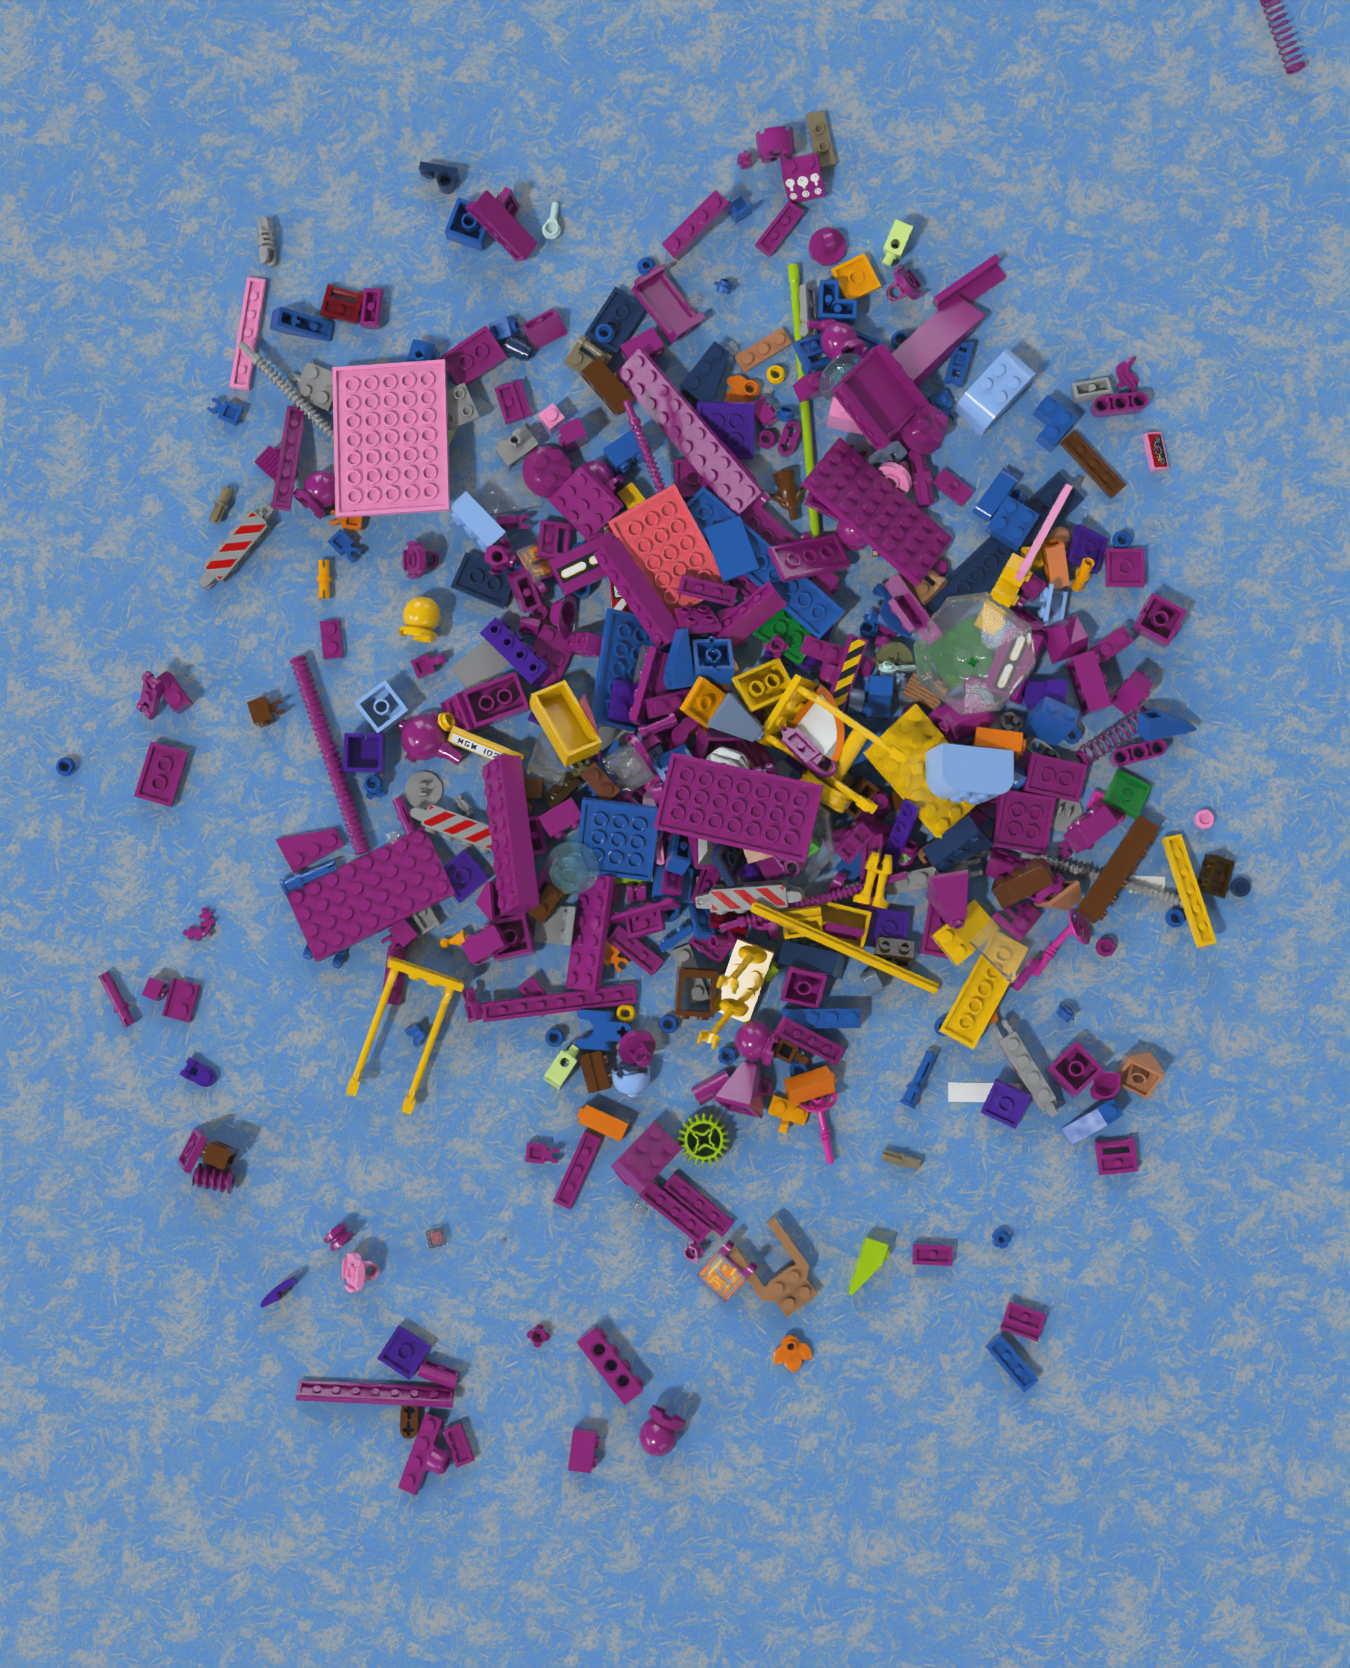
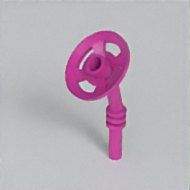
[1033,908,1090,978]
[799,1090,838,1165]

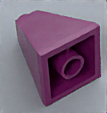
[925,870,968,929]
[714,1060,763,1119]

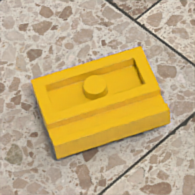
[781,905,823,939]

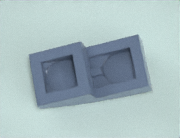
[866,441,908,470]

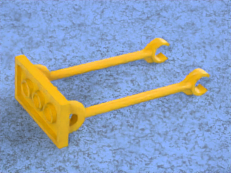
[757,674,910,814]
[697,938,775,1049]
[346,955,464,1115]

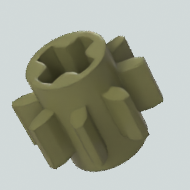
[571,758,593,781]

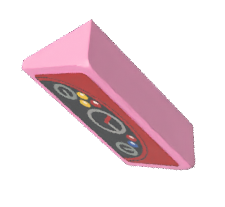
[1142,432,1169,473]

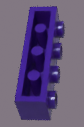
[480,617,552,688]

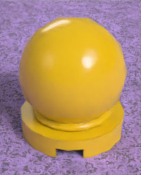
[398,596,441,643]

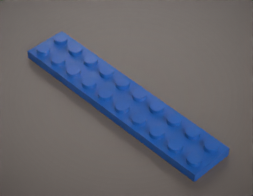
[686,487,845,639]

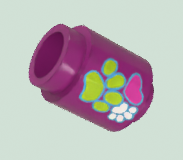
[898,839,918,868]

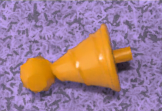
[440,929,470,948]

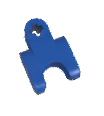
[652,864,693,922]
[574,1009,633,1051]

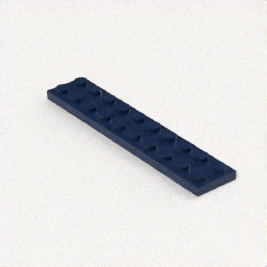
[925,472,1085,629]

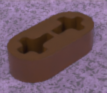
[400,1405,419,1439]

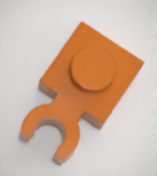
[329,510,364,531]
[603,940,629,972]

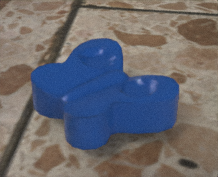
[405,1023,428,1047]

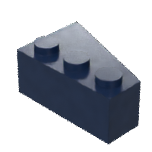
[922,814,994,873]

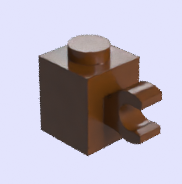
[247,696,286,728]
[774,1038,810,1065]

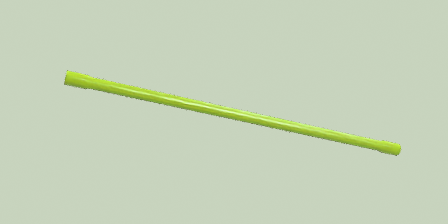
[788,264,820,538]

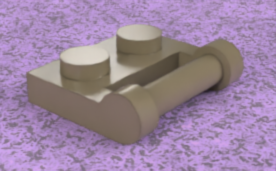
[563,335,614,374]

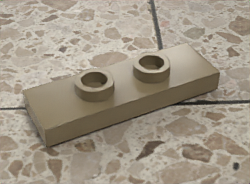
[806,110,836,169]

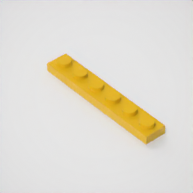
[1161,834,1217,949]

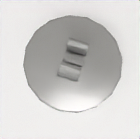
[404,771,443,809]
[1051,797,1082,832]

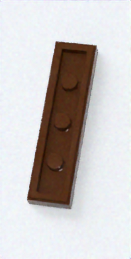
[1060,430,1126,499]

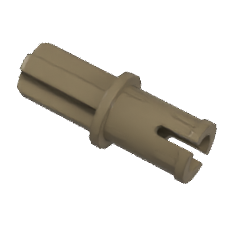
[209,486,234,524]
[881,1150,921,1171]

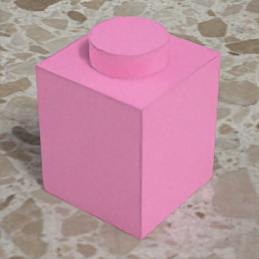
[538,403,566,435]

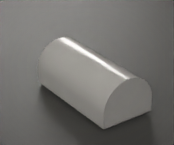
[1071,377,1113,403]

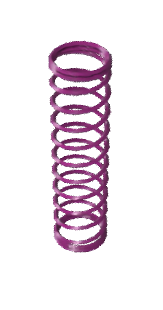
[1259,0,1306,74]
[1076,706,1148,768]

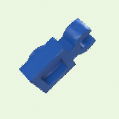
[928,389,956,422]
[207,398,244,426]
[327,529,362,563]

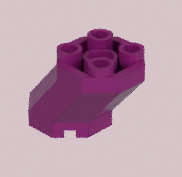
[927,694,995,744]

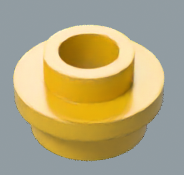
[766,365,785,384]
[438,712,455,731]
[616,1004,636,1023]

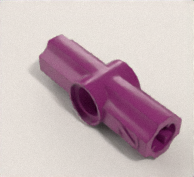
[907,450,934,508]

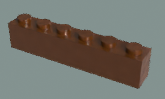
[1075,815,1160,924]

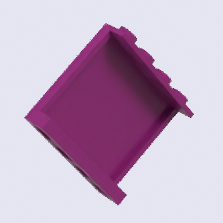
[830,343,929,450]

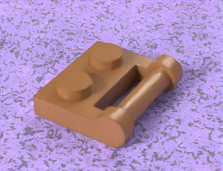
[902,569,948,606]

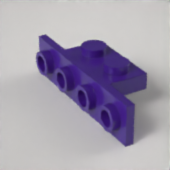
[881,798,920,872]

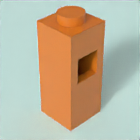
[1041,537,1070,590]
[783,1066,837,1106]
[577,1104,629,1142]

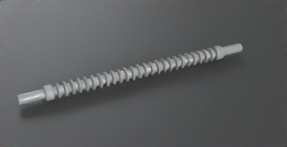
[238,341,334,442]
[1020,851,1207,910]

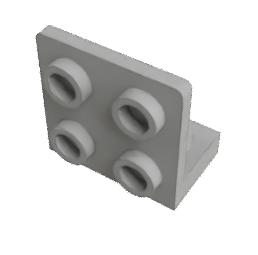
[447,383,479,431]
[534,905,577,946]

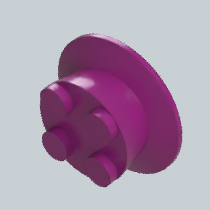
[900,404,949,455]
[522,446,574,499]

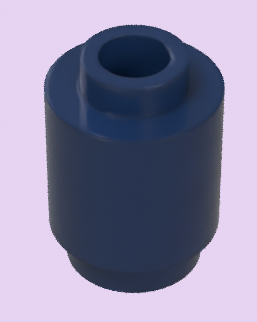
[504,336,533,361]

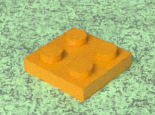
[830,253,881,300]
[680,676,726,729]

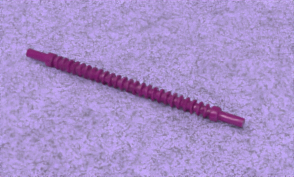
[623,399,665,493]
[719,871,907,932]

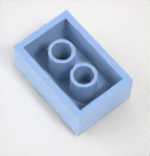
[450,491,508,553]

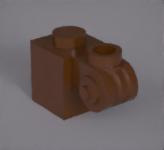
[524,778,543,817]

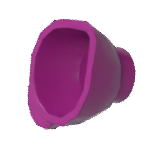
[872,785,892,820]
[1090,1071,1121,1101]

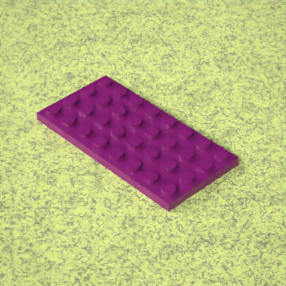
[801,437,953,587]
[654,752,824,863]
[286,826,456,963]

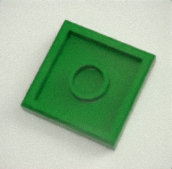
[1101,768,1152,820]

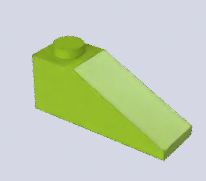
[847,1236,890,1295]

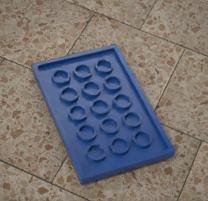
[590,608,672,736]

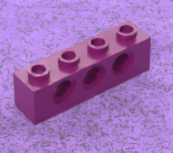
[577,1326,644,1406]

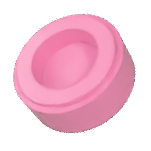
[1194,809,1214,829]

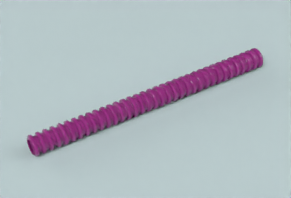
[290,655,371,855]

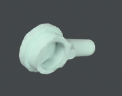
[542,202,561,240]
[878,661,916,677]

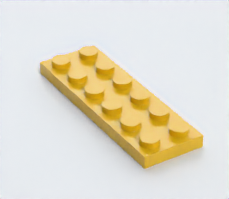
[939,932,1028,1050]

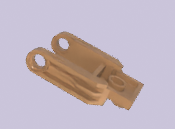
[728,1217,818,1317]

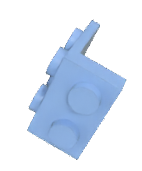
[1036,583,1068,627]

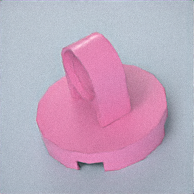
[877,461,912,495]
[342,1252,379,1293]

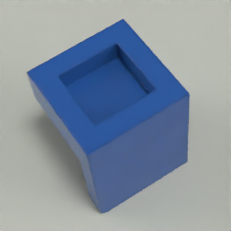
[728,196,752,224]

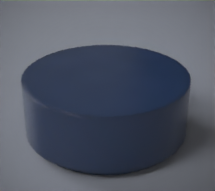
[1230,878,1250,897]

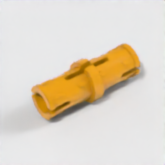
[1071,557,1094,592]
[317,560,332,600]

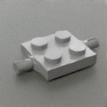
[287,362,333,412]

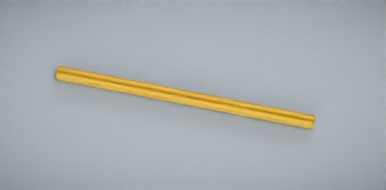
[750,902,939,994]

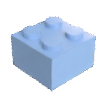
[354,680,410,734]

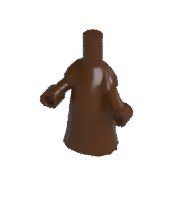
[769,469,806,521]

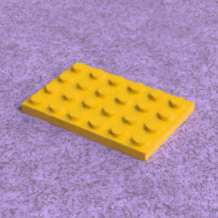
[863,704,976,839]

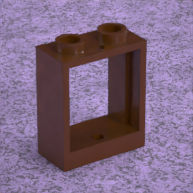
[673,966,718,1020]

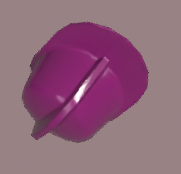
[550,595,577,640]

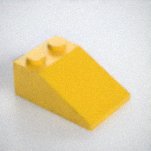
[732,658,791,713]
[930,899,999,966]

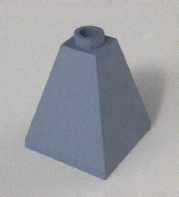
[707,693,765,742]

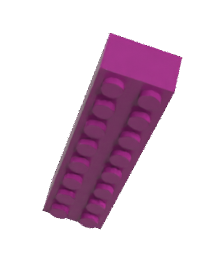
[482,755,540,915]

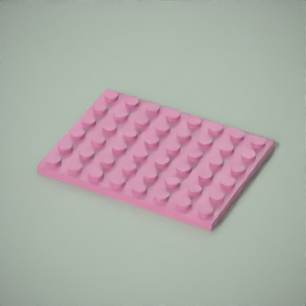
[332,359,450,518]

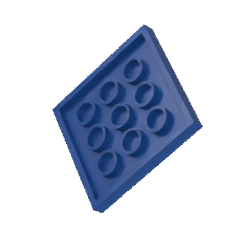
[575,797,659,881]

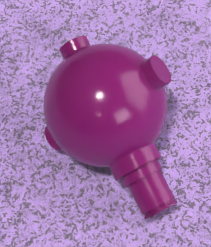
[398,712,465,766]

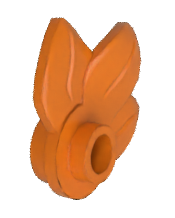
[724,375,760,402]
[773,1335,812,1373]

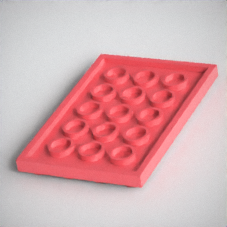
[607,484,730,618]

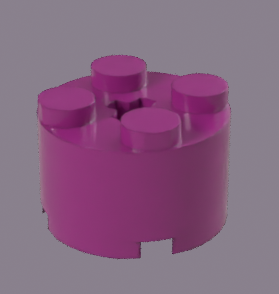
[755,126,795,163]

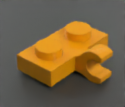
[767,1095,809,1134]

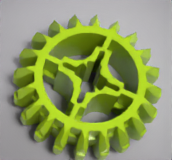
[677,1113,730,1166]

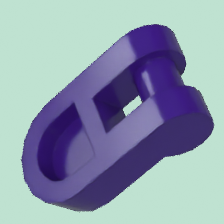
[180,1057,217,1087]

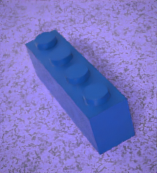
[781,1009,860,1028]

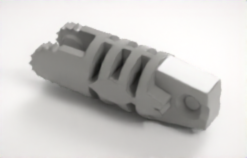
[257,217,276,267]

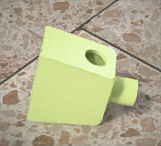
[882,219,913,267]
[543,1044,580,1090]

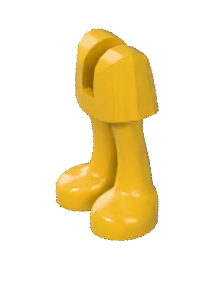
[852,851,893,909]

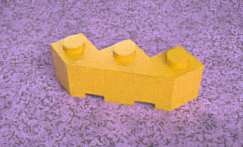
[974,553,1033,635]

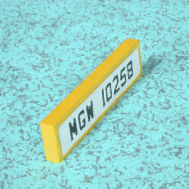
[447,726,524,762]

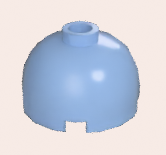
[612,1064,650,1097]

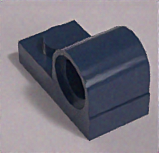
[419,161,459,194]

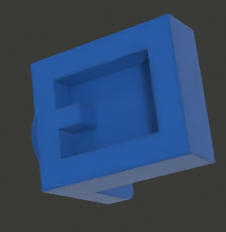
[488,317,521,341]

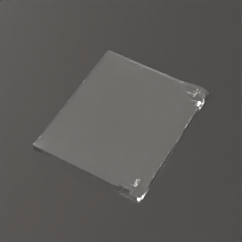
[969,904,1051,983]

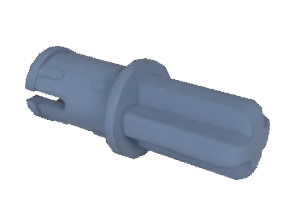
[893,672,907,693]

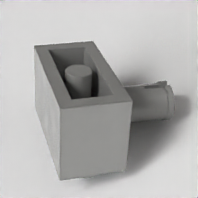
[495,426,539,470]

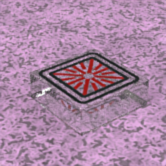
[425,1225,449,1250]

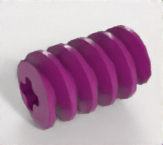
[192,1163,236,1194]

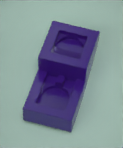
[260,1276,298,1308]

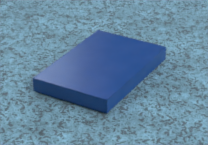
[704,516,759,583]

